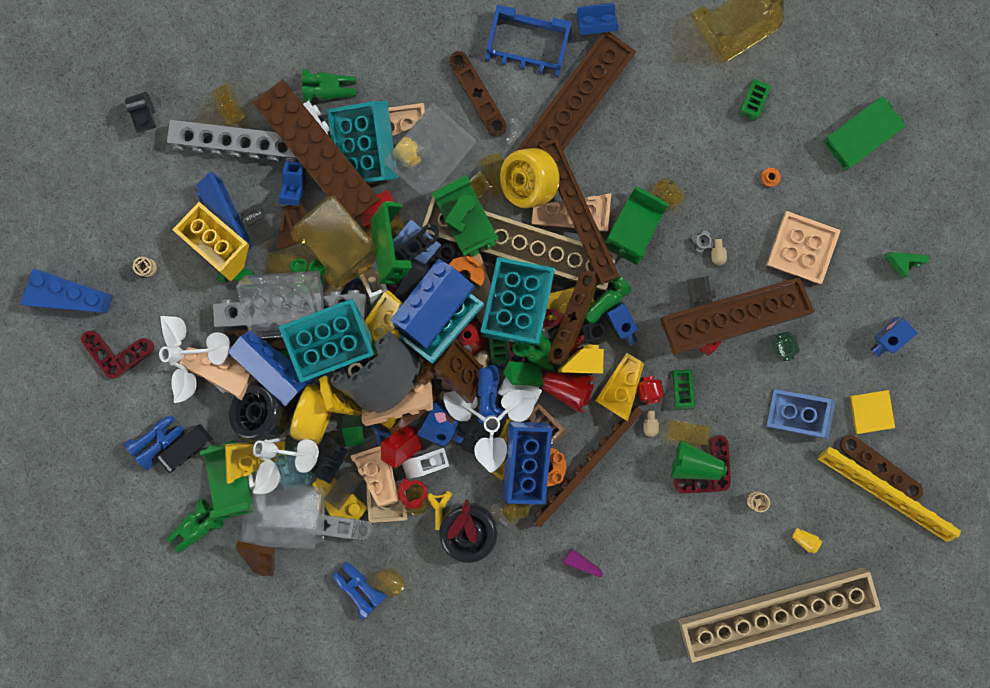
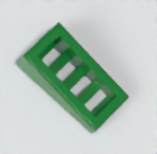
[738,79,771,121]
[489,338,509,365]
[672,369,695,410]

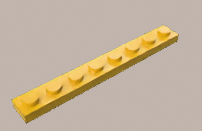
[818,447,961,542]

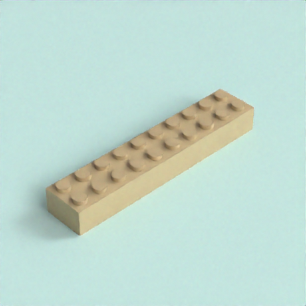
[423,196,617,292]
[678,568,881,663]

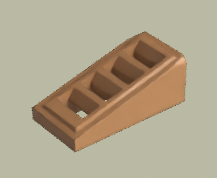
[527,403,567,445]

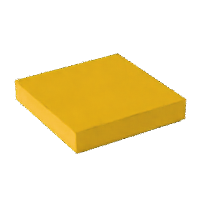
[849,390,895,434]

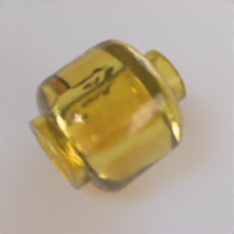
[376,568,405,597]

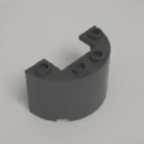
[329,331,420,413]

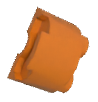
[449,256,484,289]
[547,447,567,487]

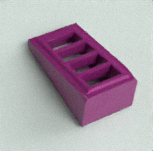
[562,548,603,577]

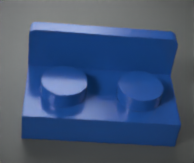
[577,3,618,35]

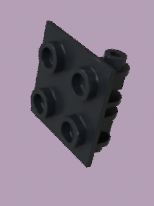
[310,434,349,484]

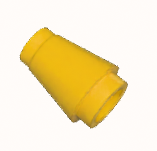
[791,528,822,554]

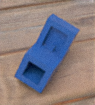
[279,161,306,206]

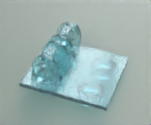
[275,446,312,491]

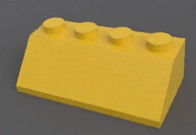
[172,202,249,282]
[558,345,604,374]

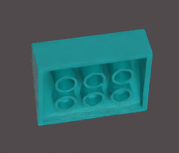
[327,101,398,183]
[481,257,555,345]
[396,293,485,364]
[279,298,378,383]

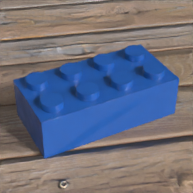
[502,422,552,504]

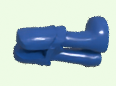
[477,365,508,423]
[124,415,184,470]
[333,562,389,620]

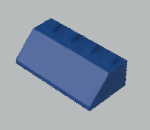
[196,172,253,249]
[390,259,475,349]

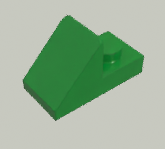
[884,252,929,278]
[342,414,366,447]

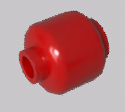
[637,376,664,405]

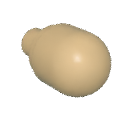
[711,239,727,266]
[474,349,491,367]
[643,410,659,437]

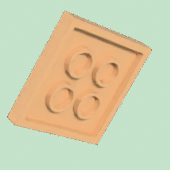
[766,211,841,285]

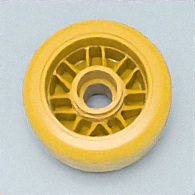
[500,148,560,208]
[290,384,332,445]

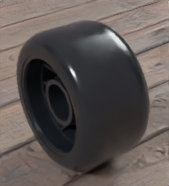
[229,383,291,443]
[439,502,497,563]

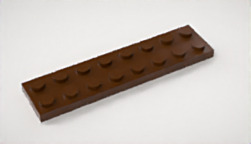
[516,32,636,151]
[253,79,380,224]
[660,277,815,355]

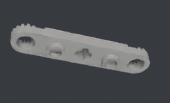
[280,510,374,540]

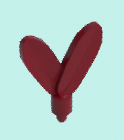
[556,335,585,359]
[448,500,478,543]

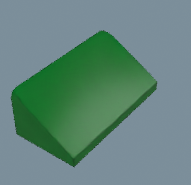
[503,361,544,387]

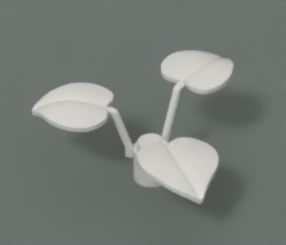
[159,316,230,403]
[444,389,536,473]
[253,412,319,494]

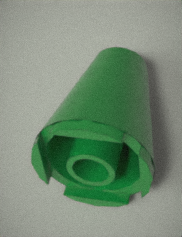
[671,440,727,480]

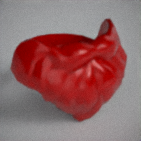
[398,478,427,509]

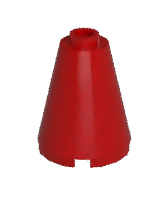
[456,318,488,355]
[542,371,595,414]

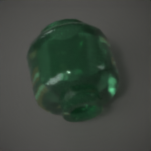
[772,332,800,361]

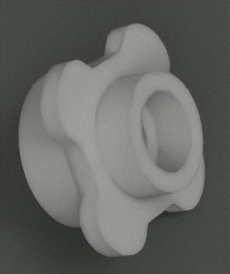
[692,231,714,253]

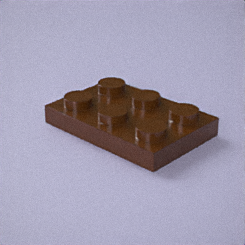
[433,338,483,403]

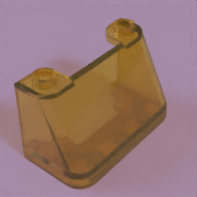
[692,0,784,62]
[290,195,376,289]

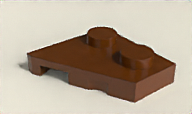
[277,201,314,250]
[235,541,275,576]

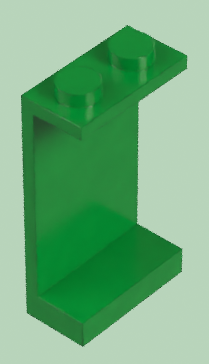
[823,96,906,171]
[432,175,499,258]
[605,186,669,265]
[370,201,412,285]
[200,440,254,522]

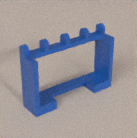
[485,4,572,78]

